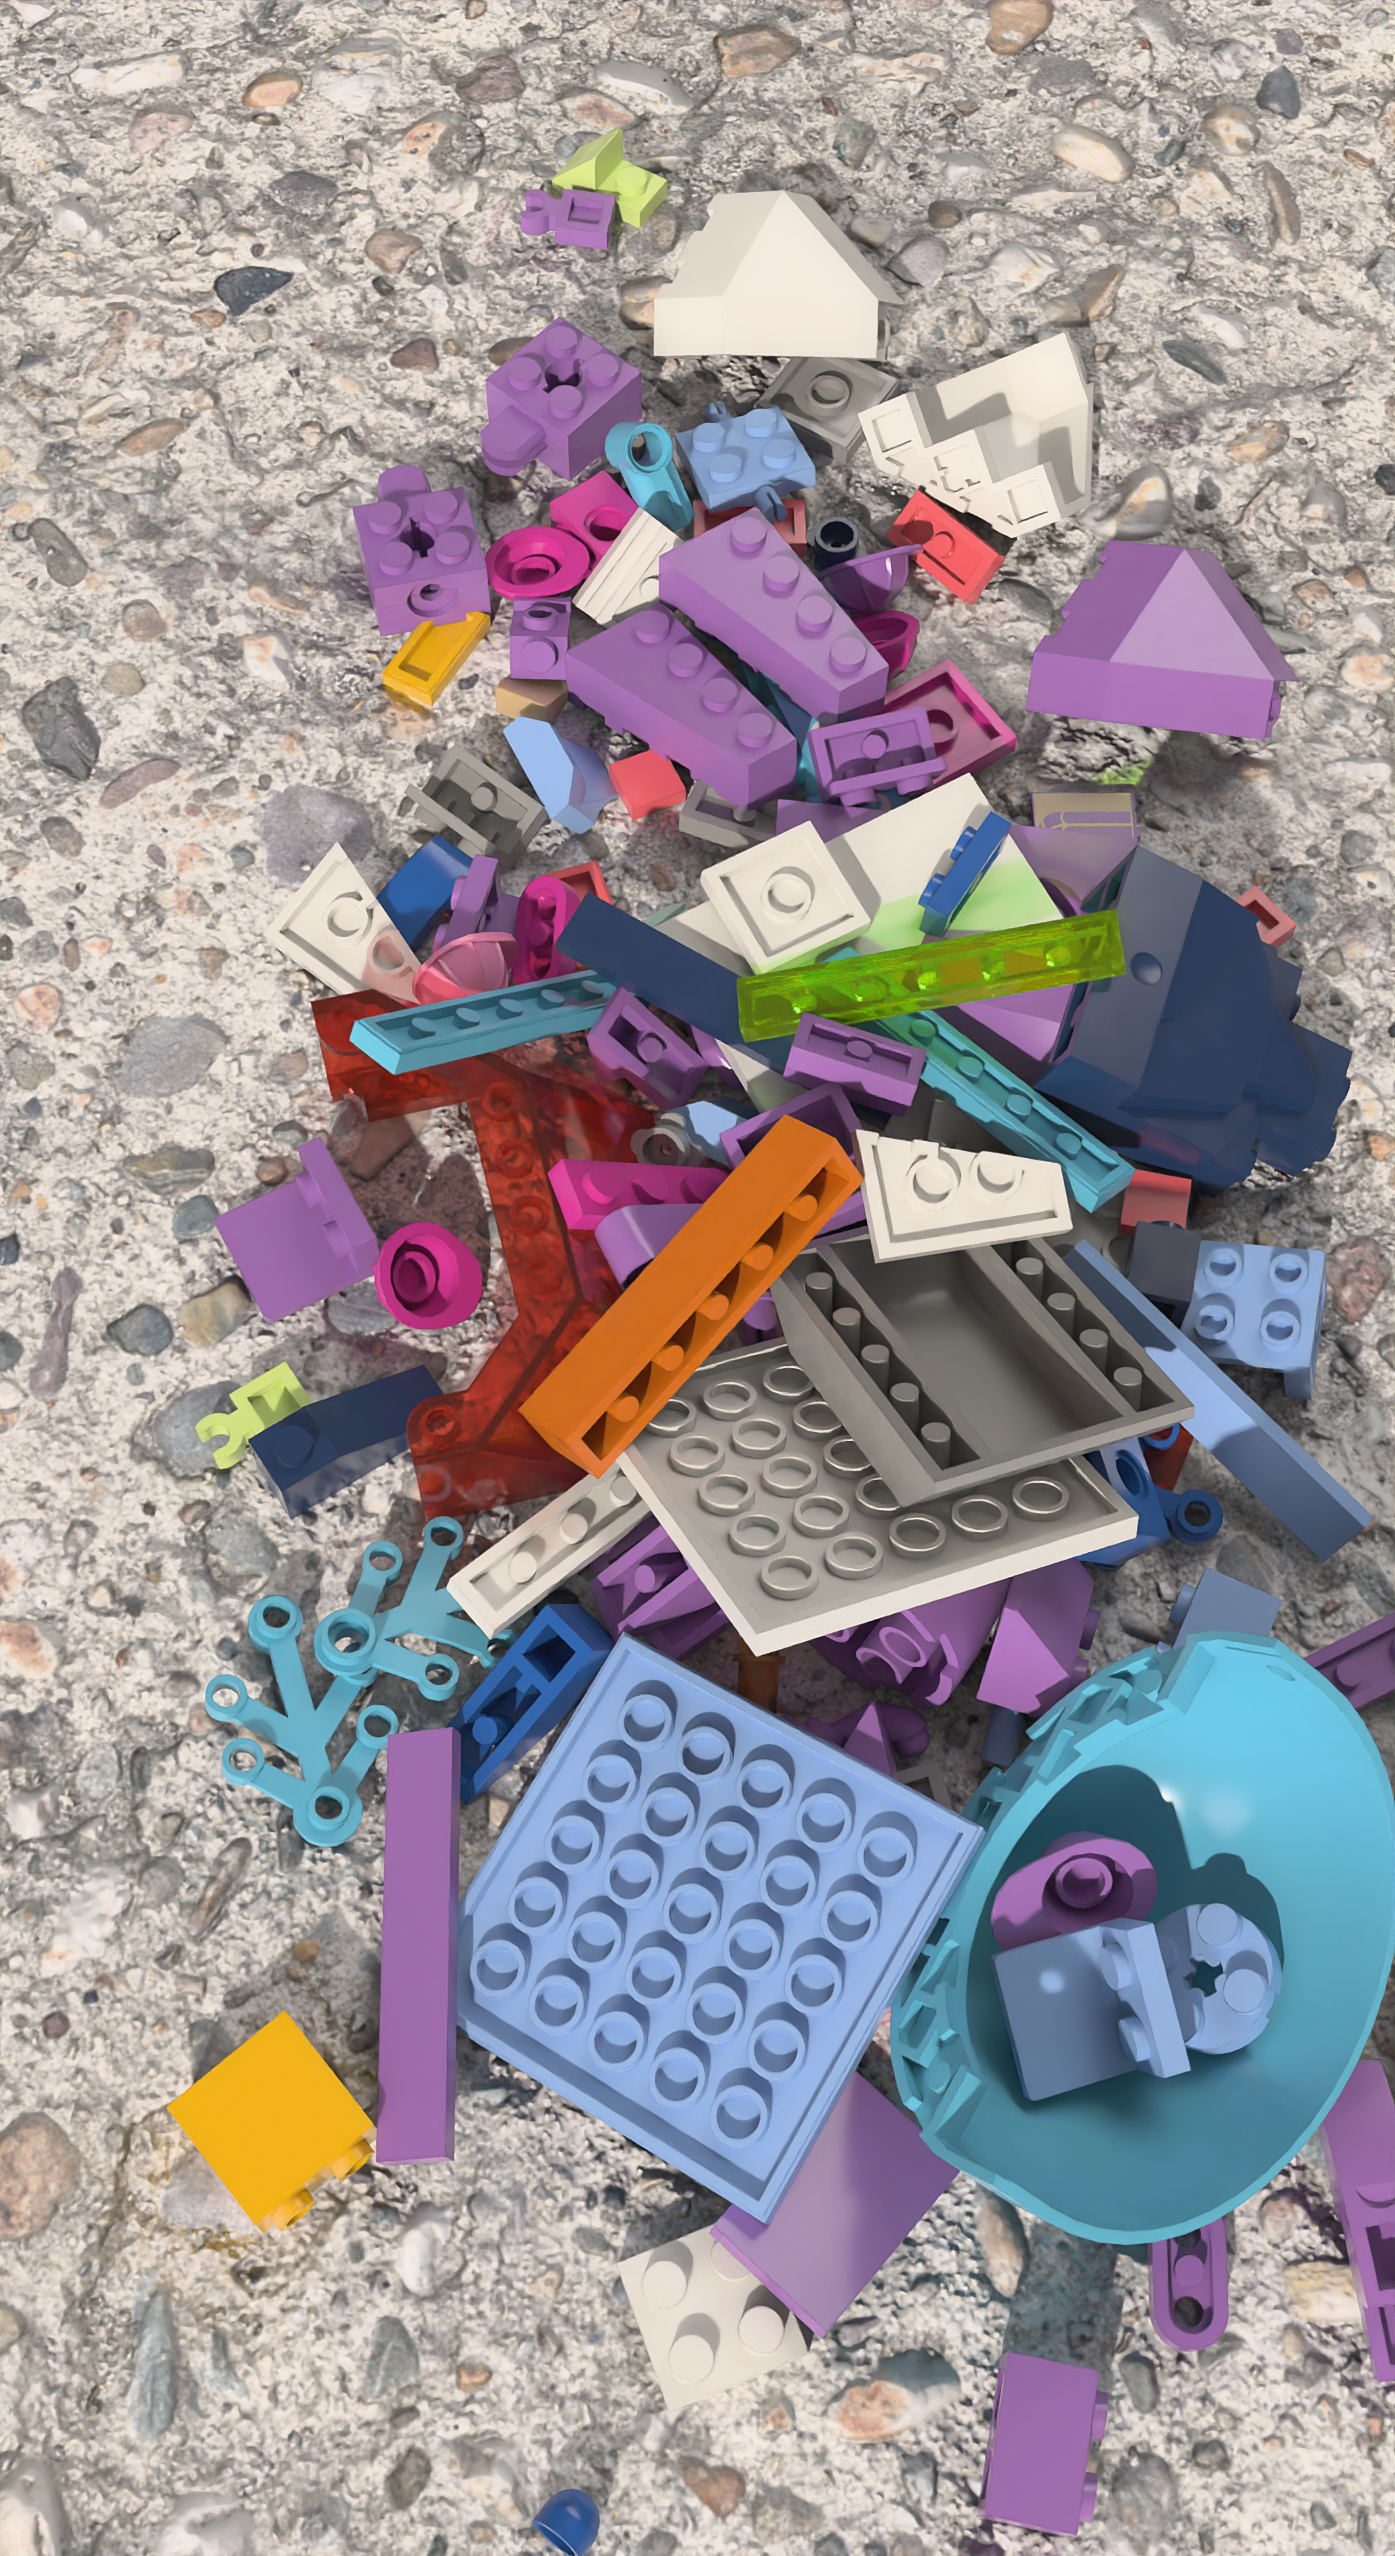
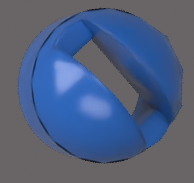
[532,2489,600,2556]

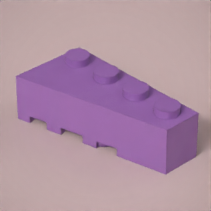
[659,507,889,727]
[564,602,797,811]

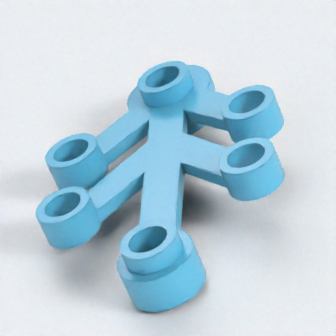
[313,1516,519,1701]
[205,1595,399,1847]

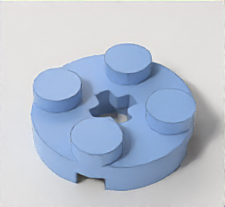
[1154,1903,1282,2055]

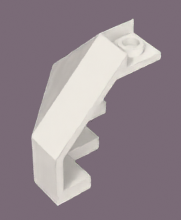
[654,190,905,362]
[858,331,1094,538]

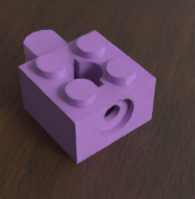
[480,317,642,482]
[352,465,492,637]

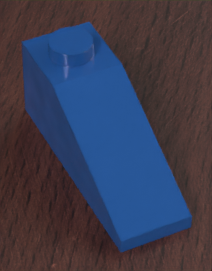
[445,1604,616,1805]

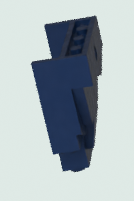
[1028,845,1353,1198]

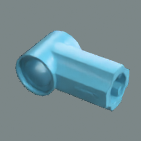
[605,420,696,532]

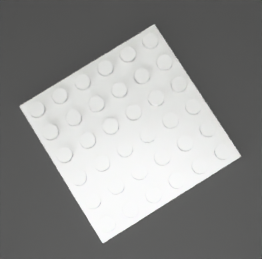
[616,1336,1139,1657]

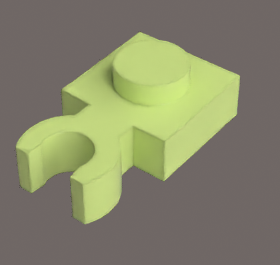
[195,1361,313,1469]

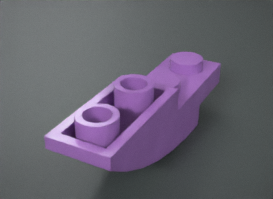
[1318,2059,1395,2383]

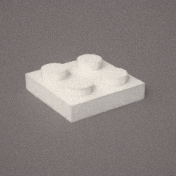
[700,820,871,984]
[616,2224,809,2414]

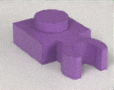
[520,188,616,250]

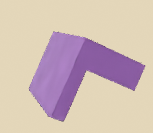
[783,1012,926,1117]

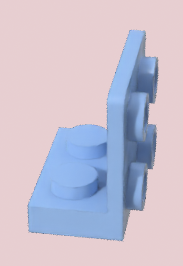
[1181,1240,1327,1400]
[990,1917,1191,2101]

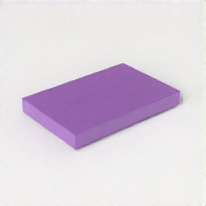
[709,2070,960,2339]

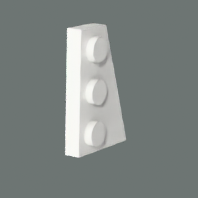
[262,842,423,1017]
[851,1129,1073,1263]

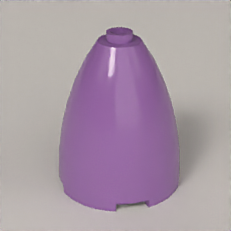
[808,1576,1013,1709]

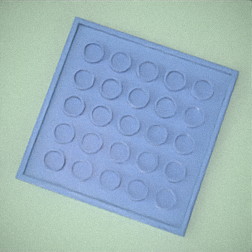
[456,1631,986,2225]

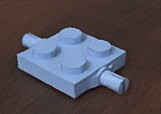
[675,401,816,525]

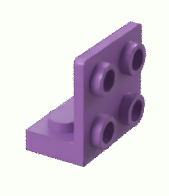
[215,1136,379,1323]

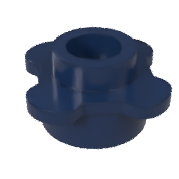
[806,517,867,572]

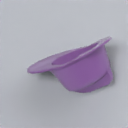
[990,1831,1158,1951]

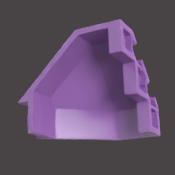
[1026,540,1301,740]

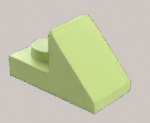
[552,128,667,229]

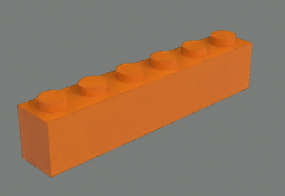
[518,1114,864,1479]

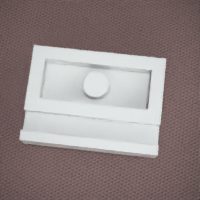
[571,507,685,629]

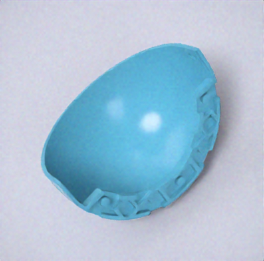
[890,1630,1395,2245]

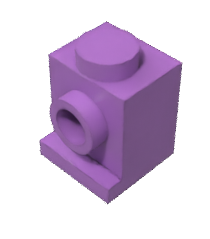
[509,596,571,680]

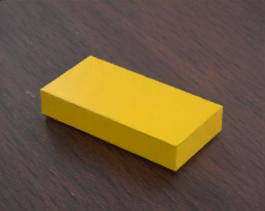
[382,611,491,706]

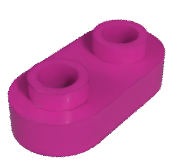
[512,876,580,985]

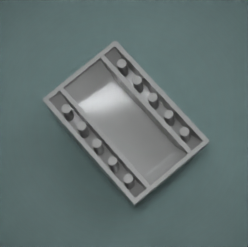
[770,1225,1195,1508]

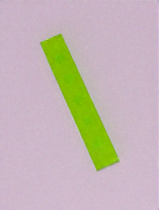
[737,909,1127,1043]

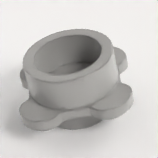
[631,1112,704,1167]

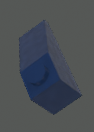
[248,1365,459,1520]

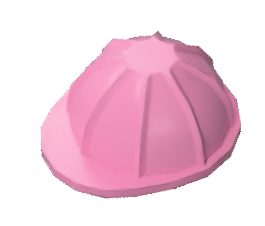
[412,932,519,1005]

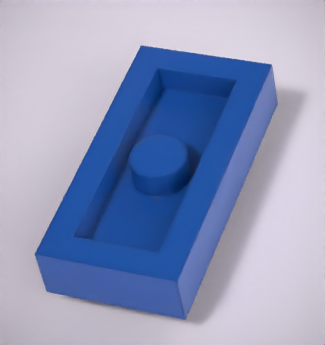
[918,811,1012,937]

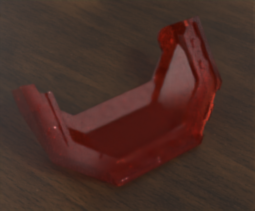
[311,989,663,1524]

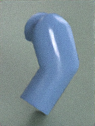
[979,1705,1040,1767]

